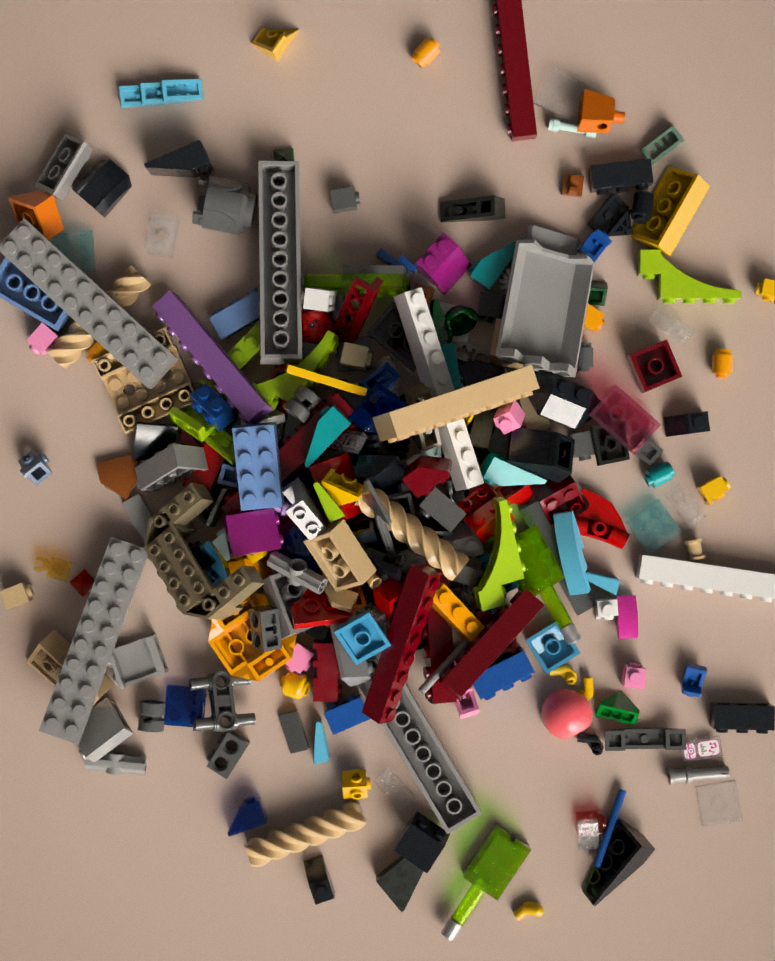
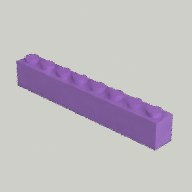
[152,290,273,424]

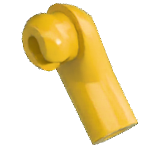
[549,664,577,685]
[578,676,594,701]

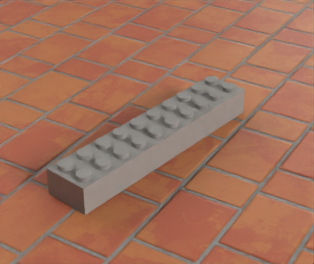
[258,161,302,364]
[0,218,179,389]
[39,537,148,744]
[359,651,482,834]

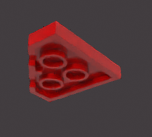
[291,571,356,629]

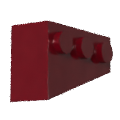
[313,639,342,702]

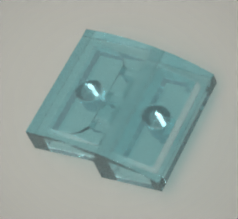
[51,231,96,272]

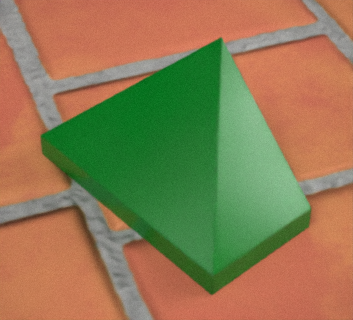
[595,690,640,725]

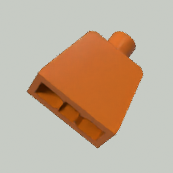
[577,89,625,133]

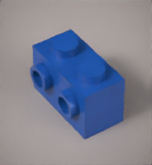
[190,383,235,432]
[324,693,370,735]

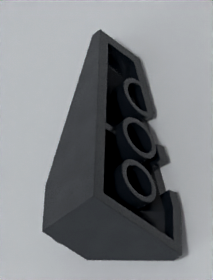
[582,818,655,906]

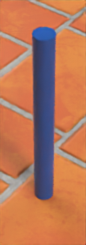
[593,788,627,867]

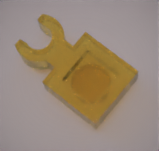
[34,556,73,582]

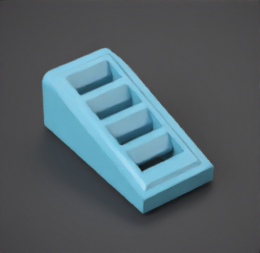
[585,571,620,595]
[313,719,330,764]

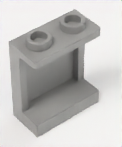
[282,477,327,540]
[108,634,169,689]

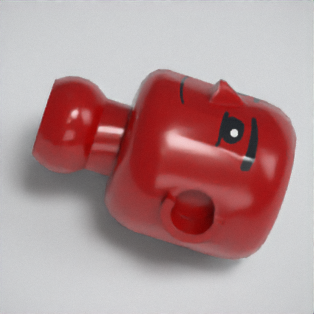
[301,309,332,345]

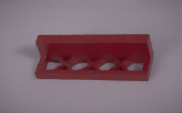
[331,276,384,344]

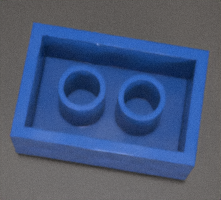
[473,646,535,700]

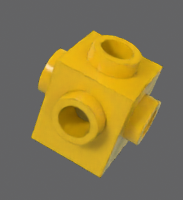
[342,769,371,799]

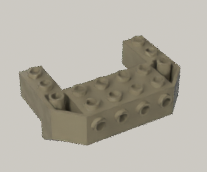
[144,483,265,620]

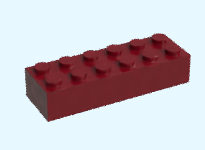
[441,588,545,700]

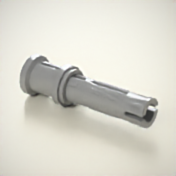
[667,766,730,785]

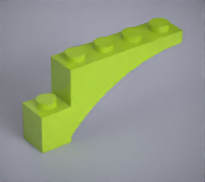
[637,250,741,304]
[253,330,339,414]
[473,497,525,611]

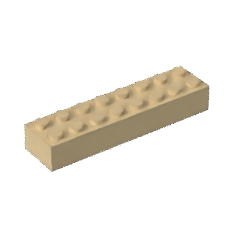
[373,365,539,443]

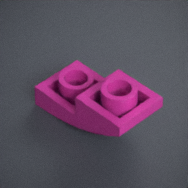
[615,595,638,639]

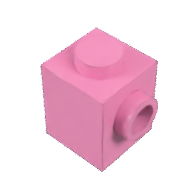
[26,322,60,355]
[493,401,525,434]
[285,641,314,674]
[621,662,647,689]

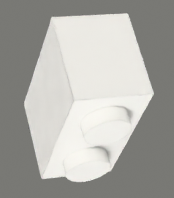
[301,287,337,312]

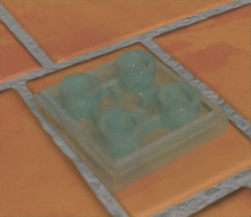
[625,499,682,555]

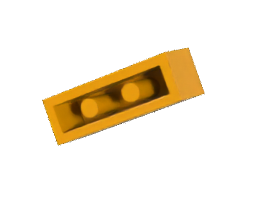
[432,583,485,642]

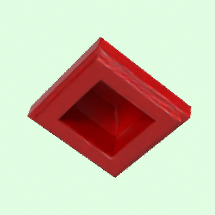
[69,569,95,597]

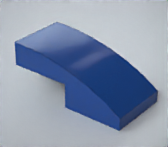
[376,248,417,274]

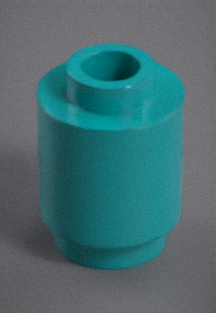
[643,461,675,488]

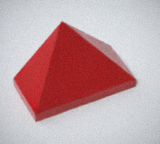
[494,484,534,504]

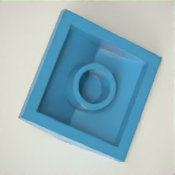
[334,611,391,665]
[525,619,580,674]

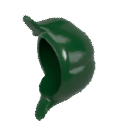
[444,305,485,343]

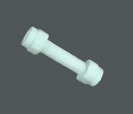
[548,118,597,138]

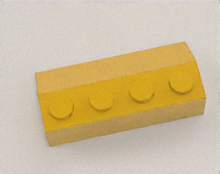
[629,166,710,256]

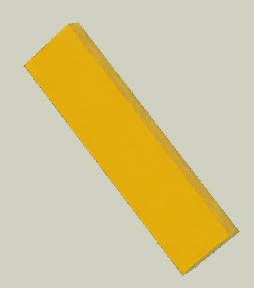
[285,364,367,396]

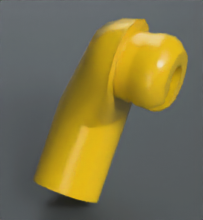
[513,901,544,921]

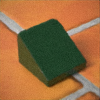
[588,280,608,306]

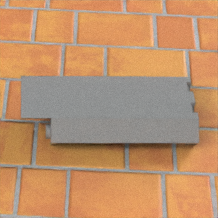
[495,225,595,377]

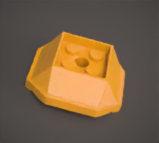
[208,592,297,682]

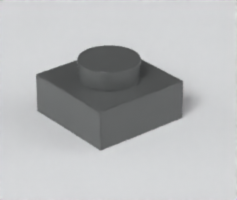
[634,438,663,466]

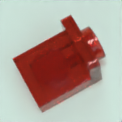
[575,810,606,834]

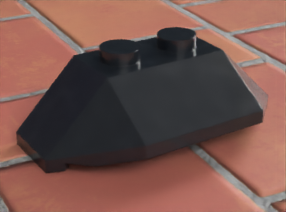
[528,371,600,429]

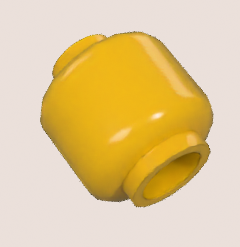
[279,671,311,700]

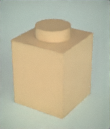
[0,581,34,610]

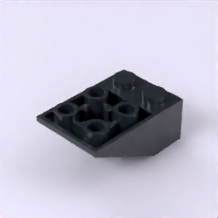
[507,428,575,483]

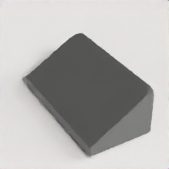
[278,709,310,754]

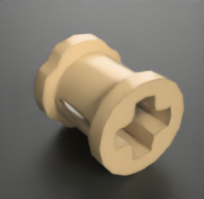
[684,538,706,561]

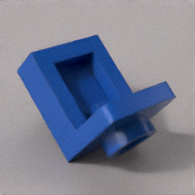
[577,229,612,262]
[680,663,707,698]

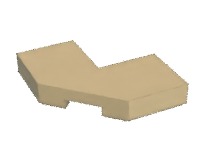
[322,573,358,613]

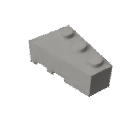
[135,443,209,491]

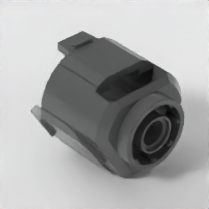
[192,174,257,235]

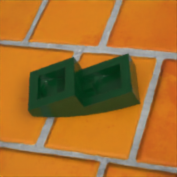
[430,299,445,343]

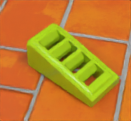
[313,482,345,522]

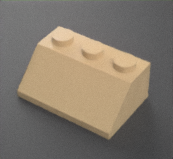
[303,519,377,592]

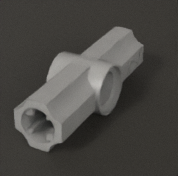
[267,551,328,594]
[84,751,147,775]

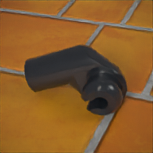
[577,732,604,755]

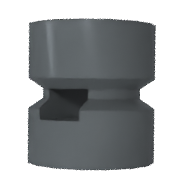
[283,384,322,424]
[138,700,166,732]

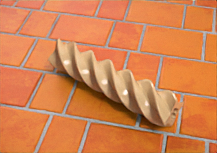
[46,265,151,370]
[354,488,469,581]
[244,802,366,867]

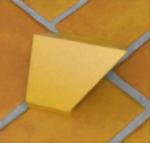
[251,27,299,62]
[321,468,364,506]

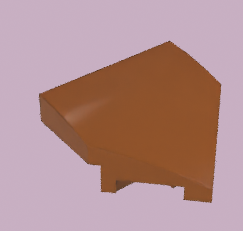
[96,454,139,500]

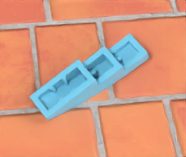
[118,79,203,108]
[553,510,591,595]

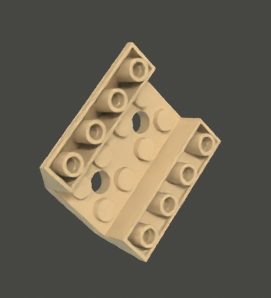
[91,327,195,434]

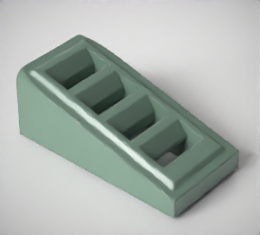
[640,125,685,165]

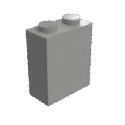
[78,697,133,763]

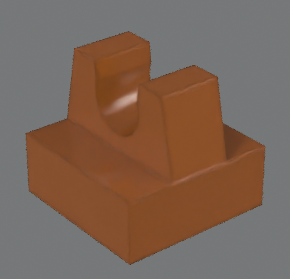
[561,174,584,197]

